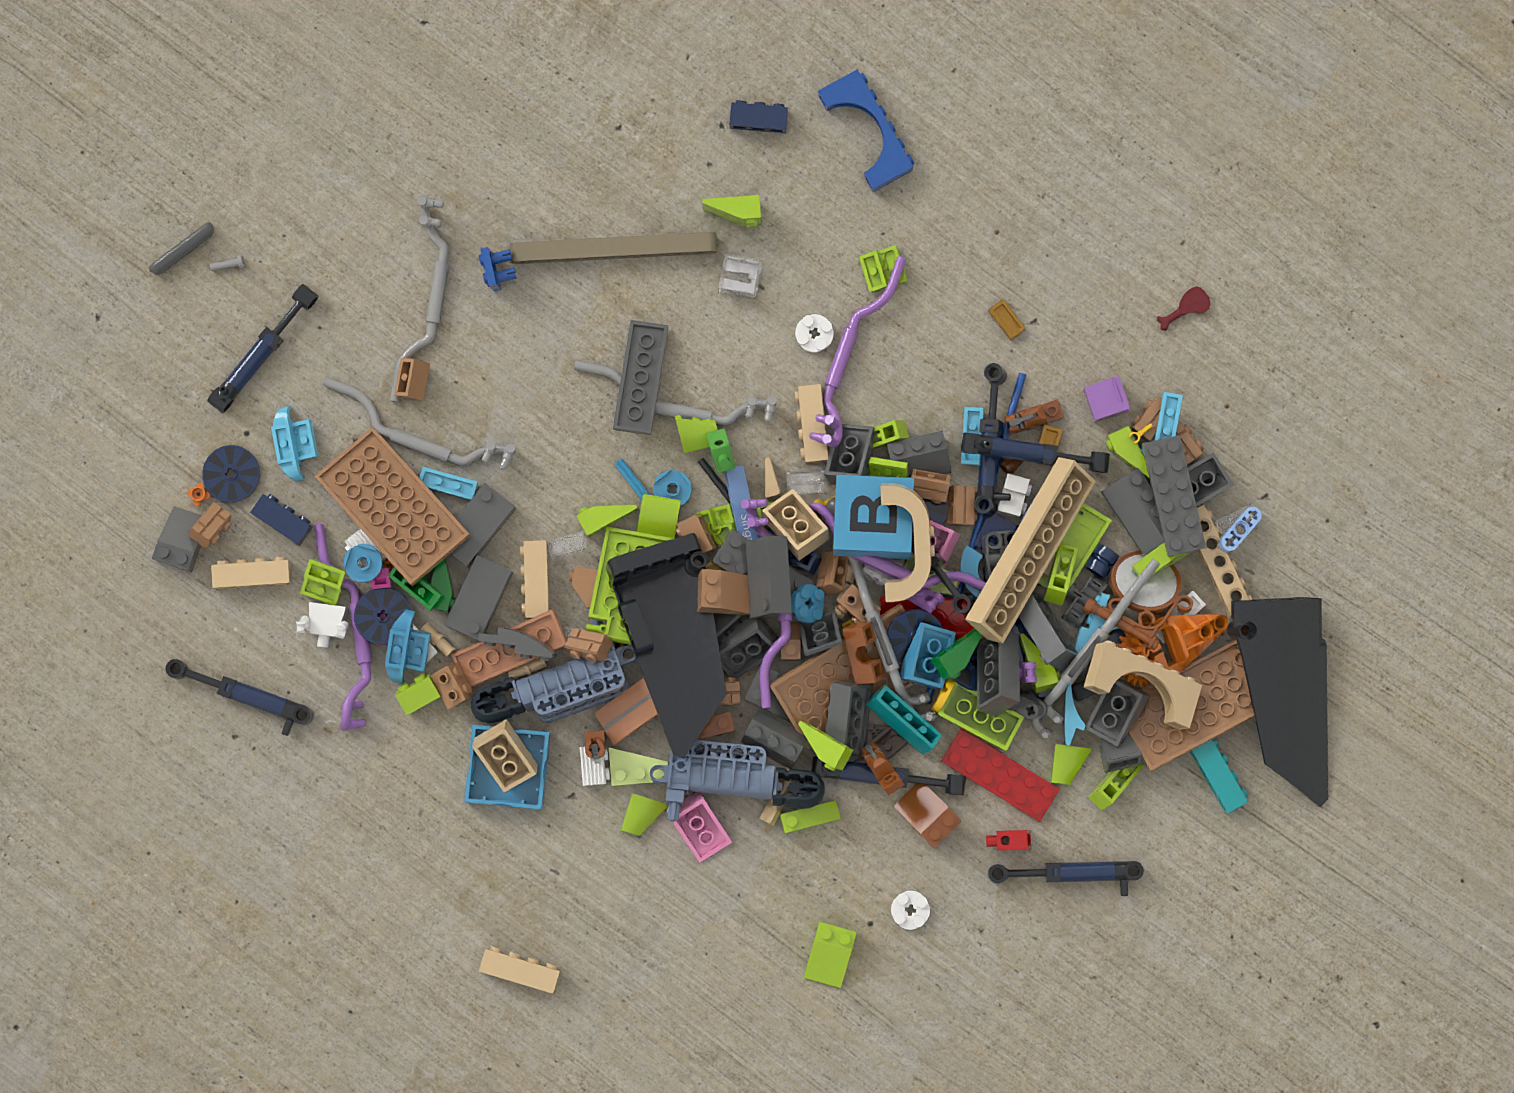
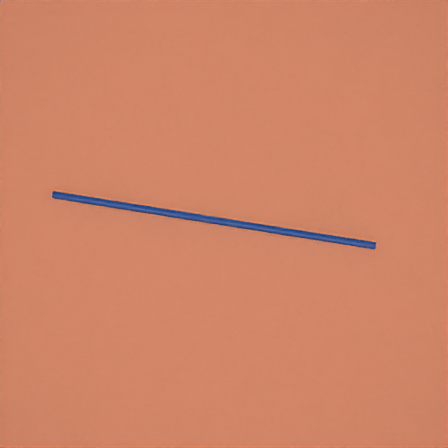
[926,373,1026,704]

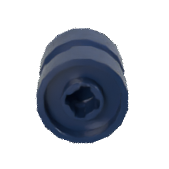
[1084,543,1119,579]

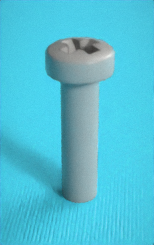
[210,255,245,271]

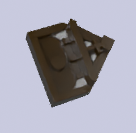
[866,724,909,760]

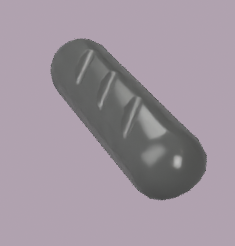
[149,222,214,275]

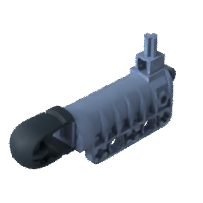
[471,620,637,723]
[650,740,825,822]

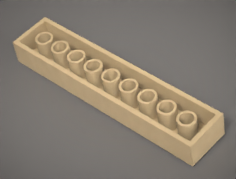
[965,457,1096,643]

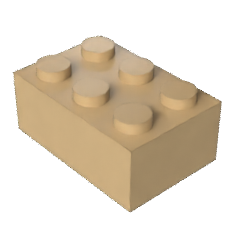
[762,489,829,560]
[472,719,538,792]

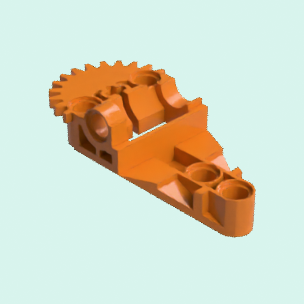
[1116,613,1228,687]

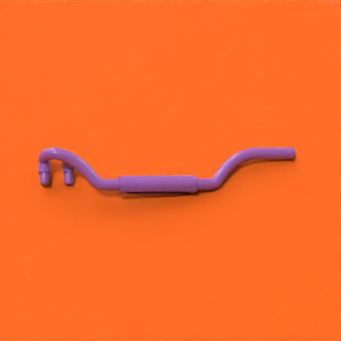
[809,256,907,448]
[740,499,792,709]
[809,502,986,591]
[314,524,372,731]

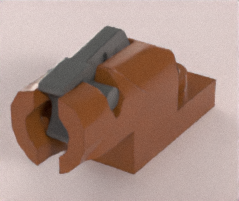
[1004,399,1064,435]
[584,730,606,764]
[861,743,904,795]

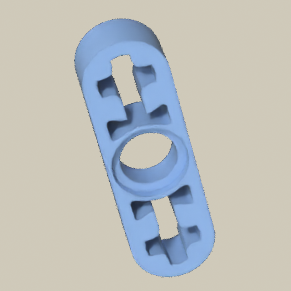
[1218,507,1261,553]

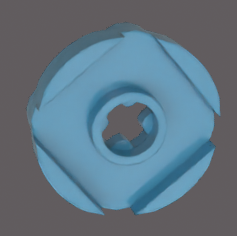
[653,470,692,507]
[343,544,383,583]
[791,584,824,623]

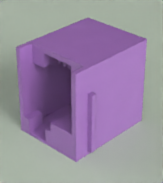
[1084,376,1130,423]

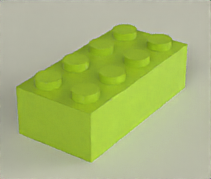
[937,682,1024,752]

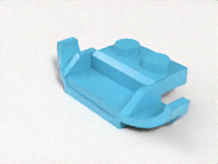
[271,406,319,482]

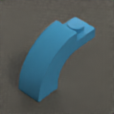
[960,545,983,599]

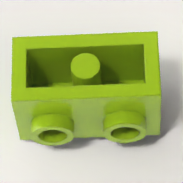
[395,673,440,715]

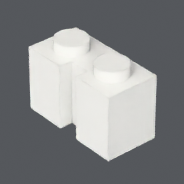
[997,474,1032,518]

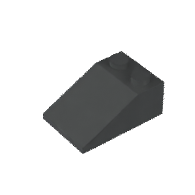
[824,424,874,485]
[152,506,202,573]
[799,610,844,656]
[719,618,780,678]
[744,666,791,723]
[1085,678,1150,747]

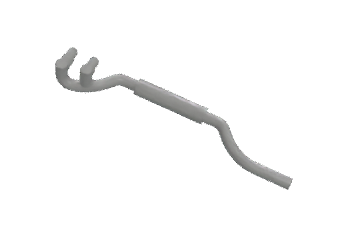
[390,196,449,402]
[574,360,777,426]
[323,377,516,470]
[848,556,938,722]
[1031,558,1160,739]

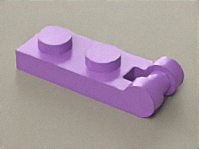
[907,588,944,613]
[1019,661,1037,683]

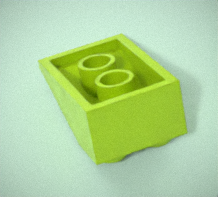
[702,195,761,229]
[803,921,857,988]

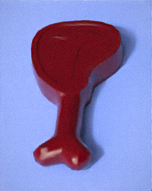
[1157,286,1210,331]

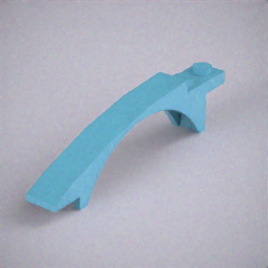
[1063,592,1118,746]

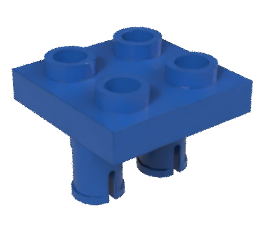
[479,247,517,291]

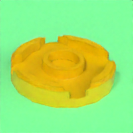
[931,678,955,713]

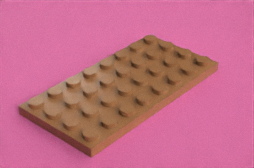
[314,427,470,586]
[770,604,915,750]
[1128,639,1255,772]

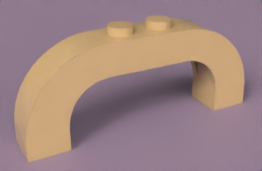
[880,483,935,602]

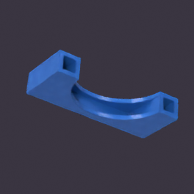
[818,69,914,192]

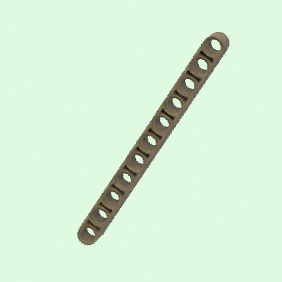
[510,232,717,264]

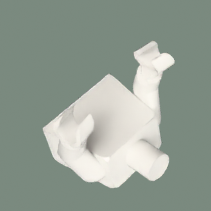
[296,602,349,648]

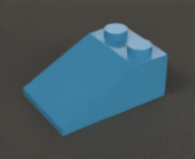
[900,623,956,689]

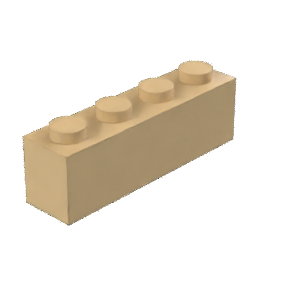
[794,384,828,464]
[520,540,550,619]
[211,557,292,589]
[479,946,561,994]

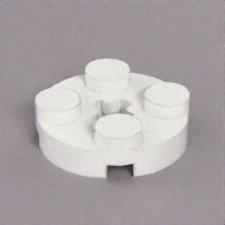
[795,314,834,353]
[891,891,930,930]

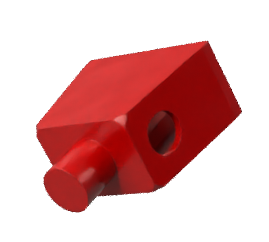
[986,830,1031,851]

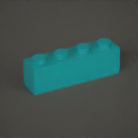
[865,685,942,755]
[1190,739,1248,814]

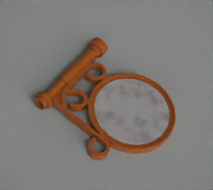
[1083,550,1193,650]

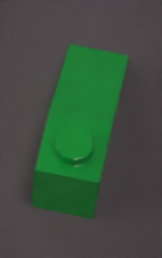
[431,558,456,613]
[388,567,442,611]
[931,628,982,680]

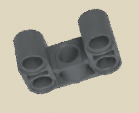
[981,530,1016,582]

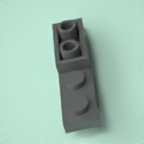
[478,627,557,661]

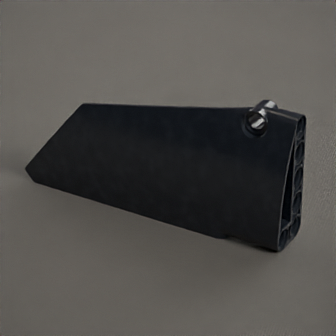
[606,533,727,758]
[1227,597,1328,807]

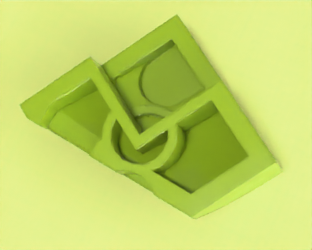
[675,415,721,453]
[694,503,737,546]
[1050,744,1091,785]
[621,793,668,836]

